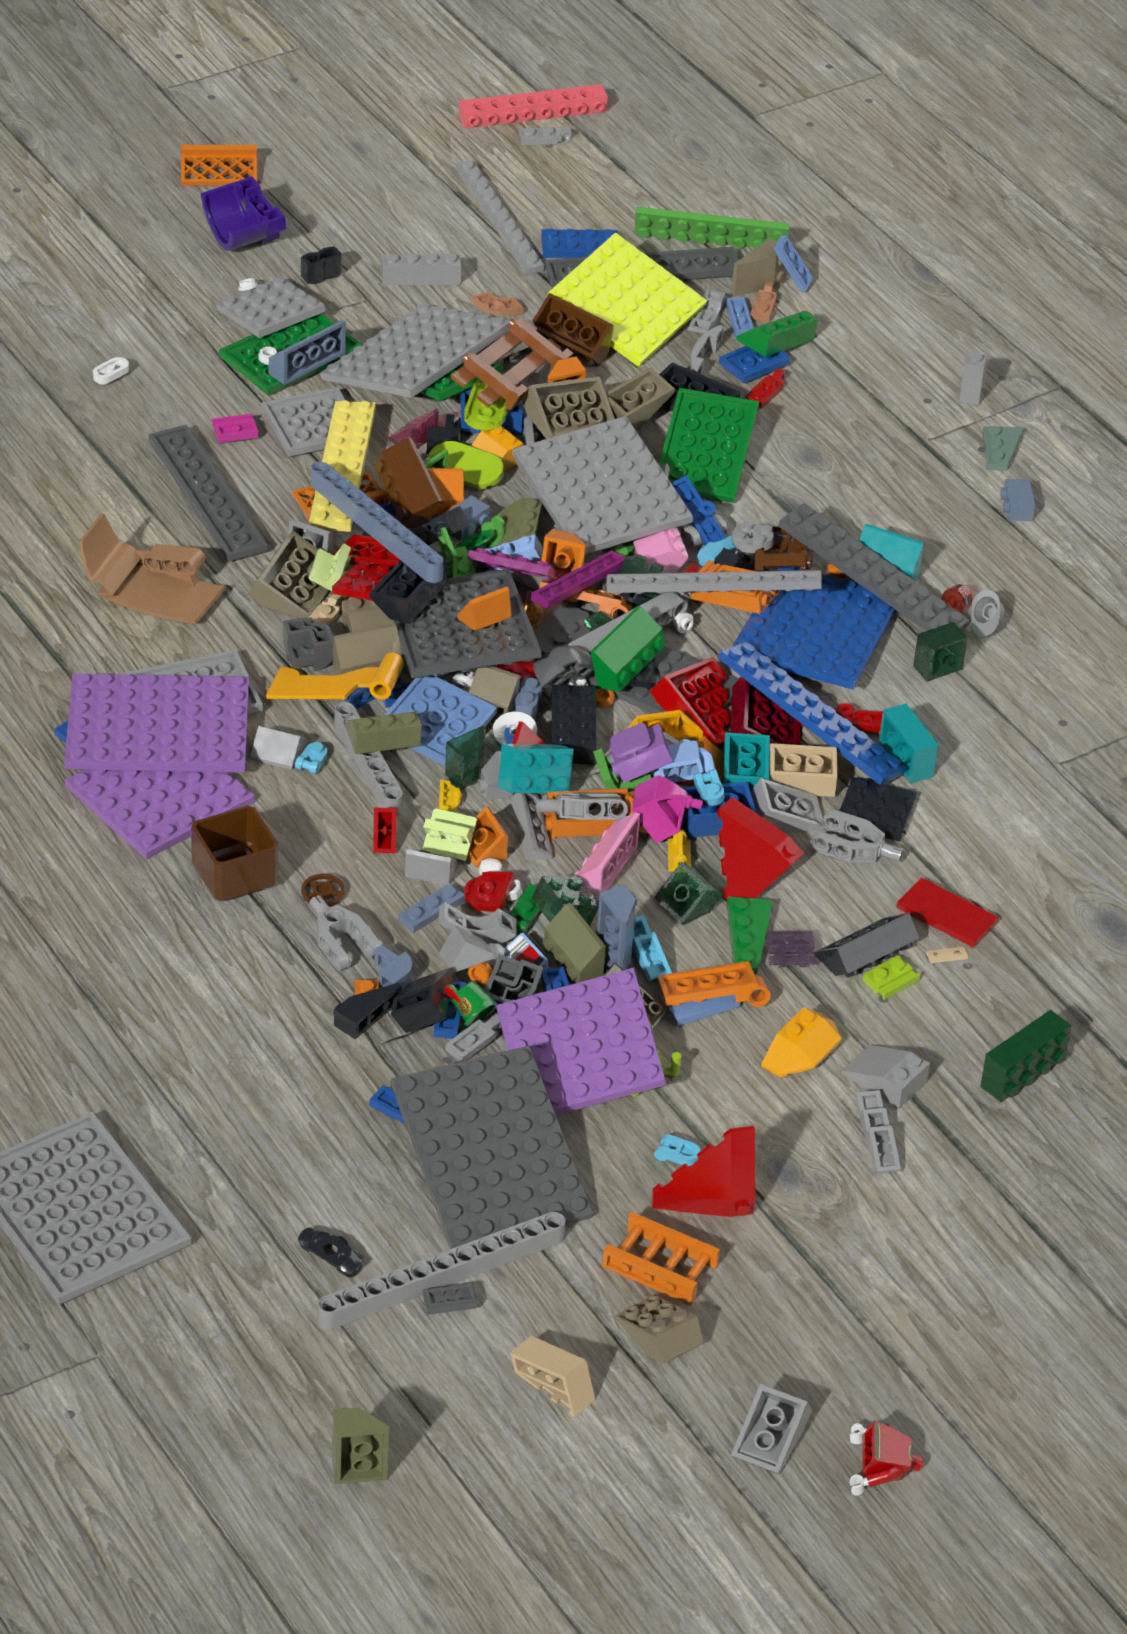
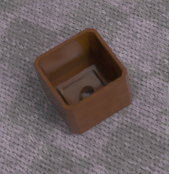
[191,805,278,901]

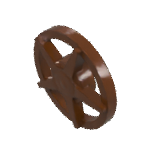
[301,874,345,907]

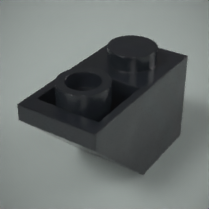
[714,547,755,571]

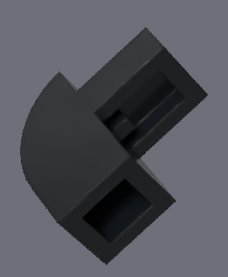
[426,414,461,454]

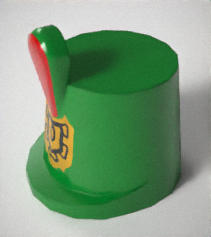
[444,981,497,1028]

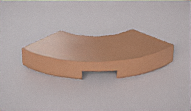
[471,292,524,316]

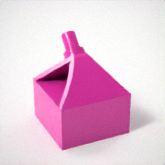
[632,775,703,843]

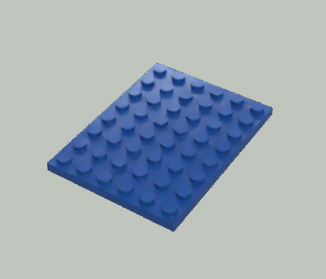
[732,567,897,690]

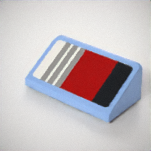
[504,933,548,969]

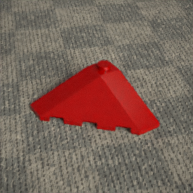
[650,657,729,746]
[717,797,804,899]
[651,1126,755,1217]

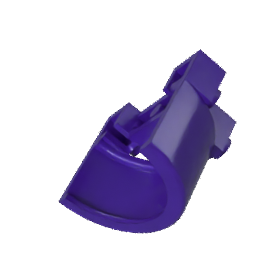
[200,176,286,251]

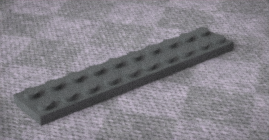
[545,246,739,289]
[148,424,267,562]
[778,503,969,644]

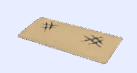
[926,947,969,963]

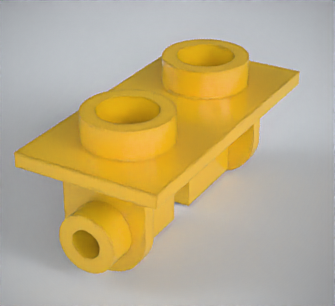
[668,829,691,873]

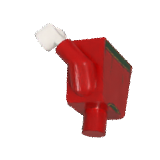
[850,1420,923,1496]

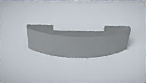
[688,289,726,334]
[690,325,723,375]

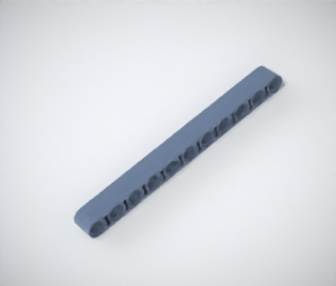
[311,462,443,583]

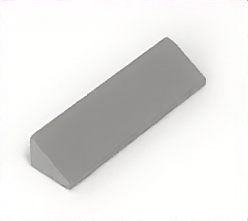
[511,793,553,861]

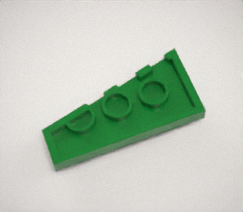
[726,897,773,974]

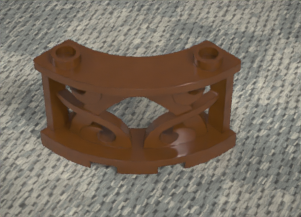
[755,525,814,572]

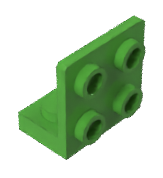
[438,527,476,578]
[593,748,652,791]

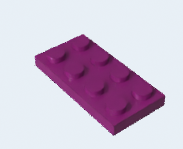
[467,548,559,580]

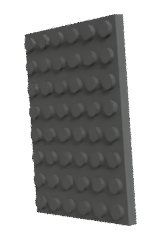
[392,569,541,678]
[390,1046,593,1249]

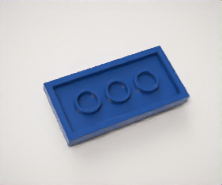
[541,228,618,258]

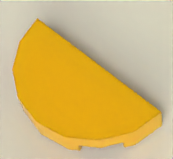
[439,779,462,812]

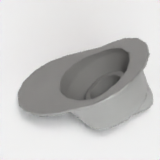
[971,590,1005,638]

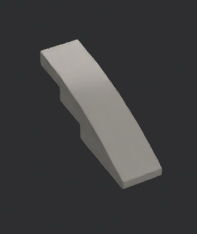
[855,1090,901,1173]

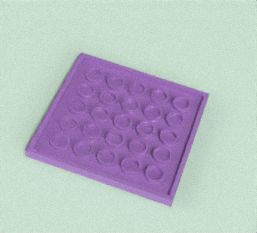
[65,770,255,860]
[496,968,666,1115]

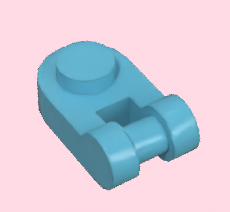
[295,742,328,775]
[693,769,724,806]
[654,1134,700,1166]

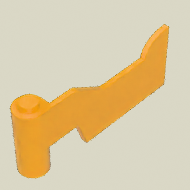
[266,653,404,700]

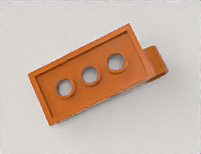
[539,579,633,621]
[657,961,771,1007]

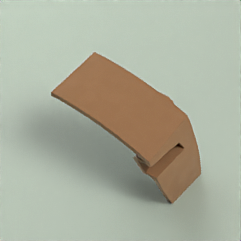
[79,513,226,624]

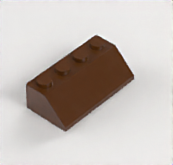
[532,293,614,367]
[374,438,442,528]

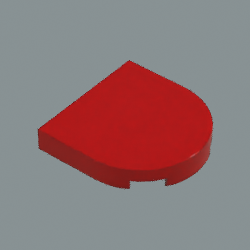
[464,871,516,912]

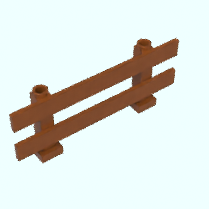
[450,317,573,410]

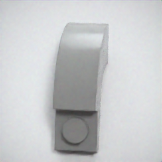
[439,902,516,944]

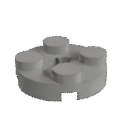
[731,521,774,553]

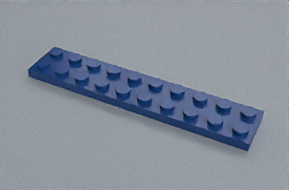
[718,642,907,785]

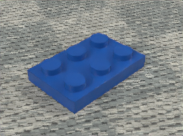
[719,346,790,383]

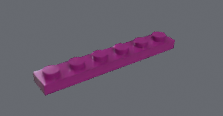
[531,551,628,608]

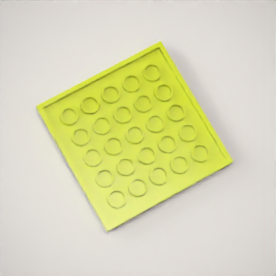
[546,233,707,367]

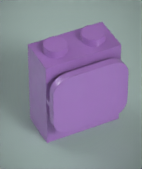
[609,724,673,783]

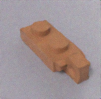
[750,281,777,323]

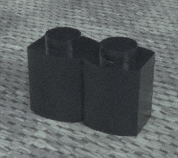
[301,246,342,284]

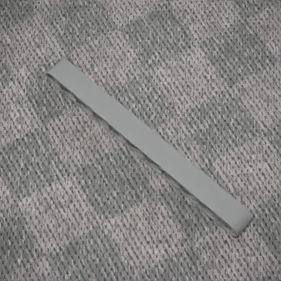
[318,1212,565,1329]

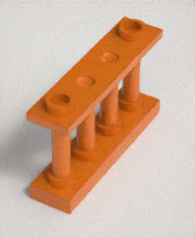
[602,1211,720,1305]

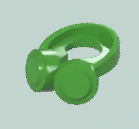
[481,515,505,548]

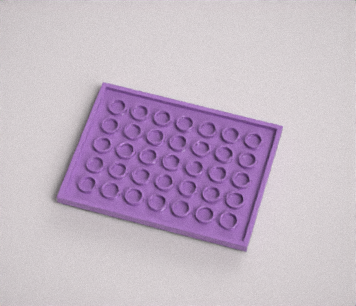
[64,673,249,772]

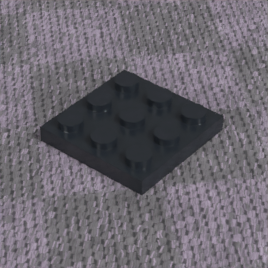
[835,777,917,842]

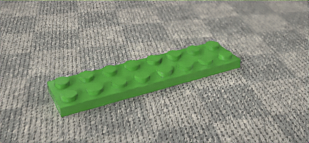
[635,207,789,249]

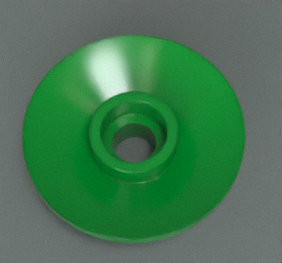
[456,530,495,551]

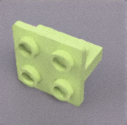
[308,543,353,598]
[423,808,477,861]

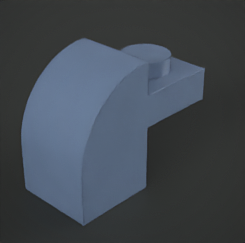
[375,944,412,990]

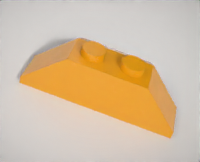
[628,710,703,741]
[761,1007,841,1077]

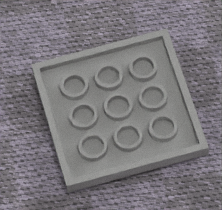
[216,277,326,338]
[261,387,346,457]

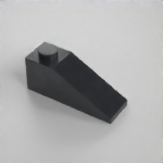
[333,983,402,1039]

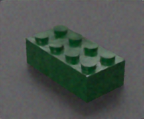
[980,1009,1071,1102]

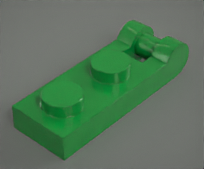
[509,884,550,935]

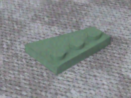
[982,426,1023,471]

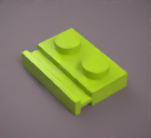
[862,955,920,1000]

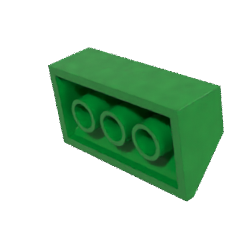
[735,311,819,357]
[591,606,666,692]

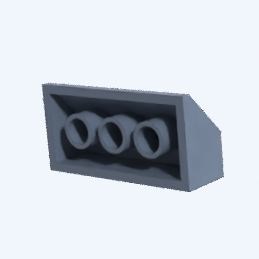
[269,320,346,385]
[597,884,637,973]

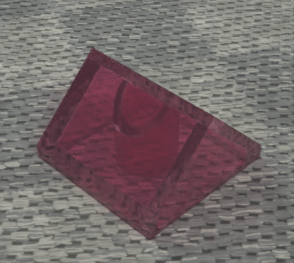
[388,408,439,449]

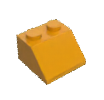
[471,426,523,471]

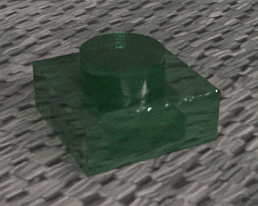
[584,611,612,631]

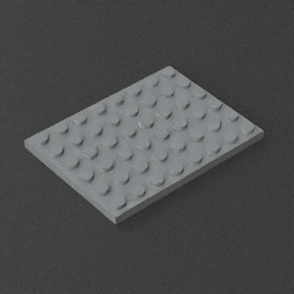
[320,303,511,398]
[512,416,693,554]
[0,1112,191,1305]

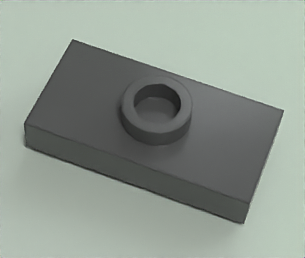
[423,1283,477,1314]

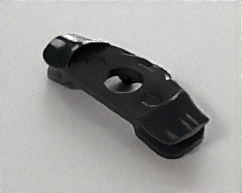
[298,1227,363,1278]

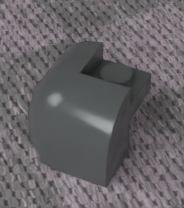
[283,617,333,671]
[533,645,594,689]
[485,954,544,1004]

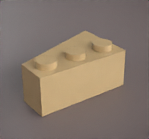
[510,1336,595,1417]

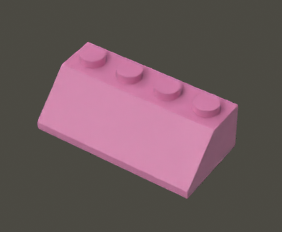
[633,527,688,573]
[573,812,640,902]

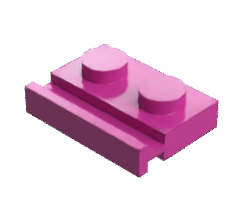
[212,414,258,443]

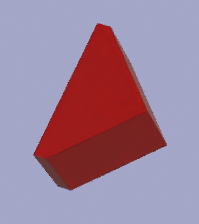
[373,807,397,853]

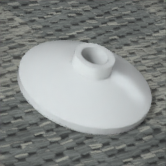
[493,712,537,745]

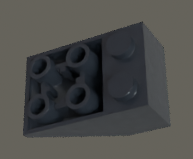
[391,967,454,1033]

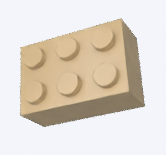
[769,743,837,797]

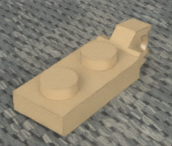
[308,594,342,627]

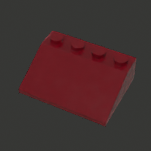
[730,676,800,749]

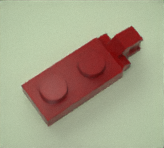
[745,368,786,409]

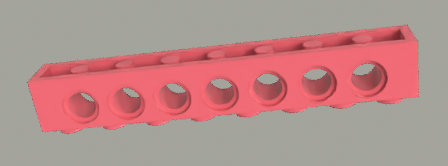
[459,84,608,128]

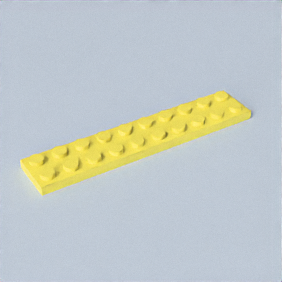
[309,401,376,532]

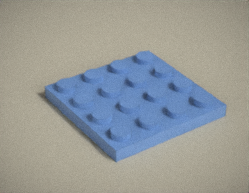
[384,675,497,769]

